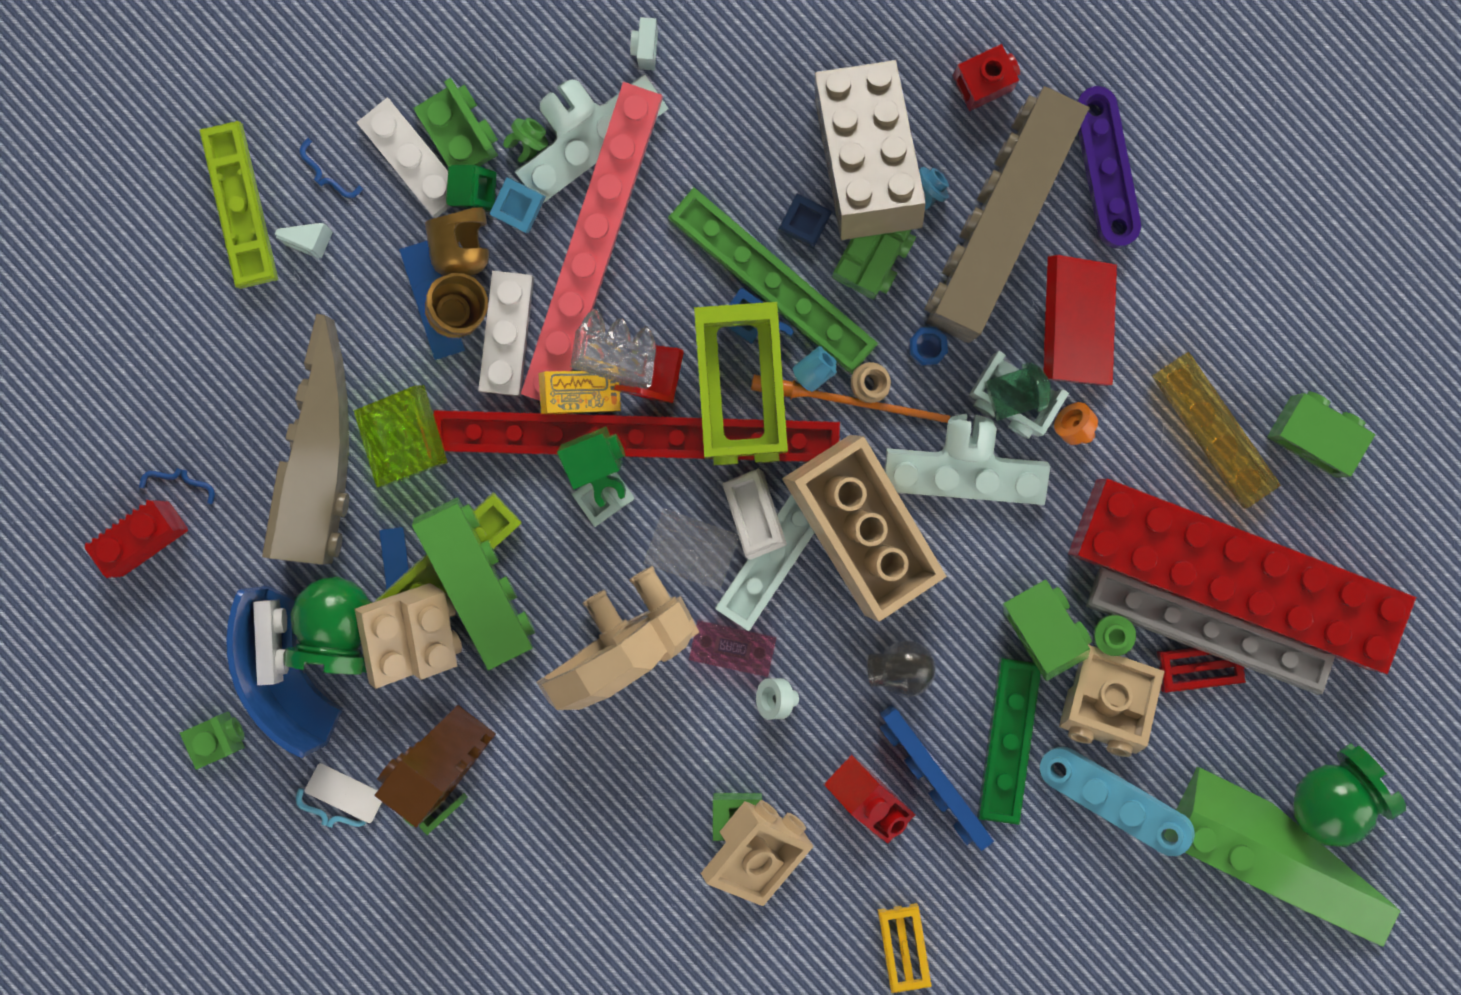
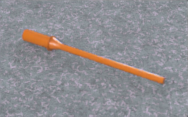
[751,374,950,423]

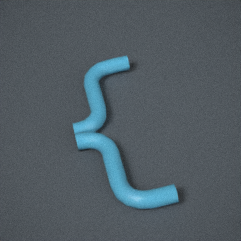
[296,788,367,828]

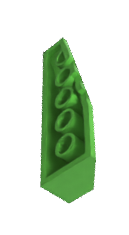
[1164,766,1401,947]

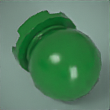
[284,577,372,675]
[1293,743,1406,847]

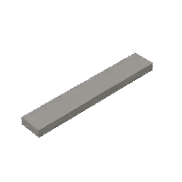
[1086,567,1335,695]

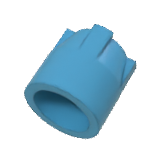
[793,346,837,392]

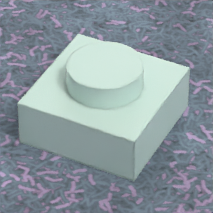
[630,17,658,70]

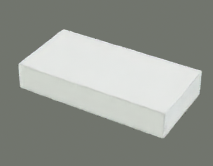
[722,468,787,560]

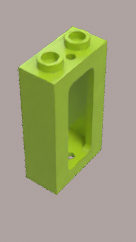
[694,302,788,466]

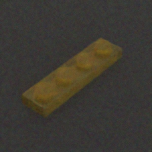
[1151,351,1281,509]

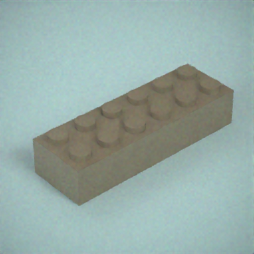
[924,86,1090,343]

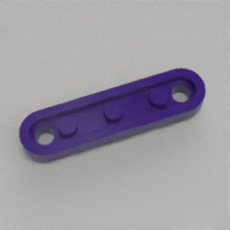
[1077,86,1141,248]

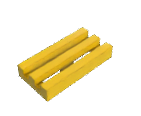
[877,903,932,993]

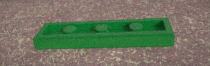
[977,657,1041,825]

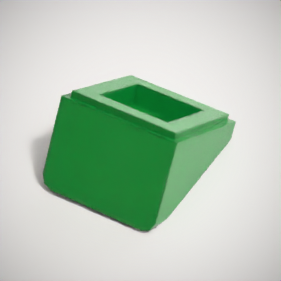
[446,165,497,212]

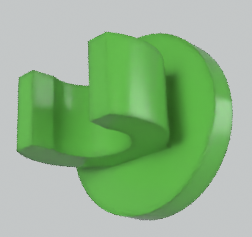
[503,118,548,163]
[1094,615,1136,656]

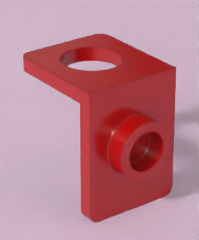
[614,345,684,403]

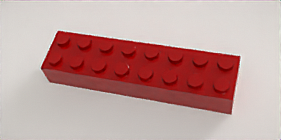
[1068,478,1417,675]

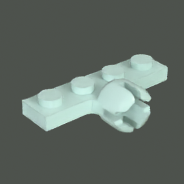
[515,75,669,203]
[884,414,1050,505]

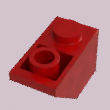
[824,755,916,844]

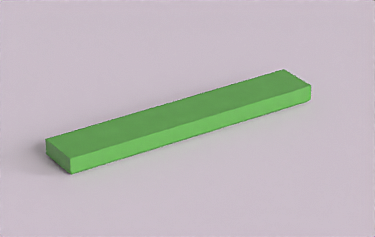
[668,187,878,375]

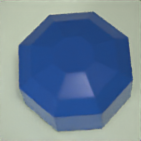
[908,327,948,367]

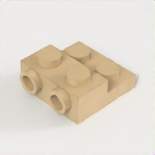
[355,583,462,689]
[1059,645,1164,757]
[701,800,814,906]

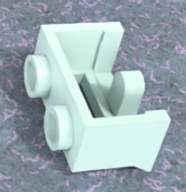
[969,351,1069,439]

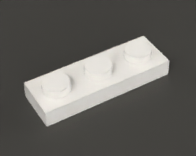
[356,97,451,218]
[478,271,534,397]

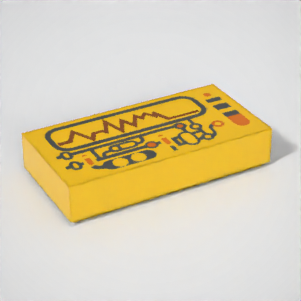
[538,371,621,414]

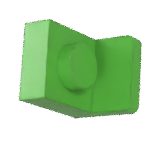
[180,711,245,770]

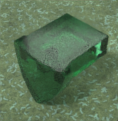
[984,362,1050,421]

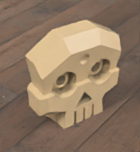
[536,566,699,710]

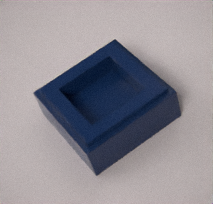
[778,193,833,249]

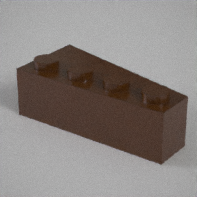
[374,705,496,828]

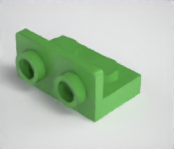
[413,77,498,167]

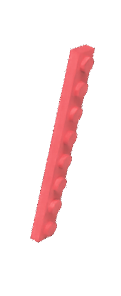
[521,82,663,401]

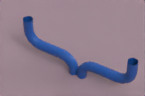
[299,138,363,198]
[139,468,215,504]

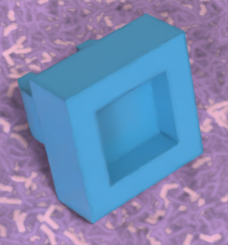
[489,177,546,233]

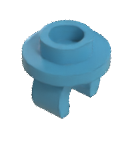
[919,167,949,210]

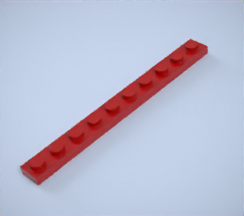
[432,410,840,462]

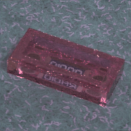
[689,620,776,677]

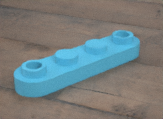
[1040,747,1195,856]

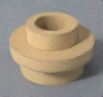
[851,362,891,403]

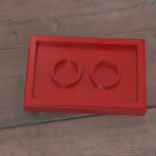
[1043,255,1117,386]

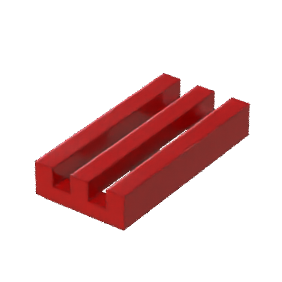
[1157,647,1246,693]

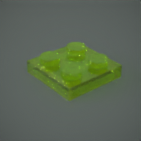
[353,385,448,488]

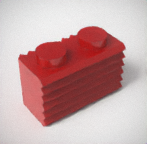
[85,500,188,578]

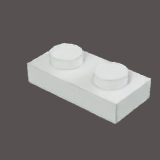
[253,600,289,685]

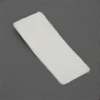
[305,763,382,823]

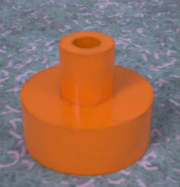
[1054,402,1098,445]

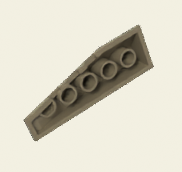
[262,314,349,565]

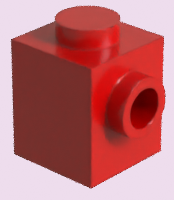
[952,44,1020,111]

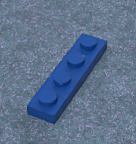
[879,704,994,851]

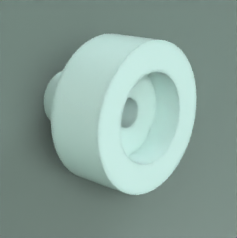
[756,678,799,720]

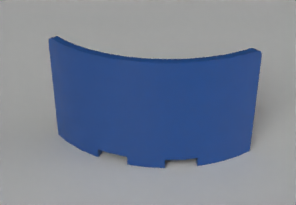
[226,586,344,758]

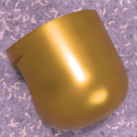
[425,208,489,276]
[425,273,488,338]

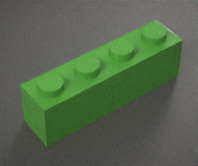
[412,497,536,671]

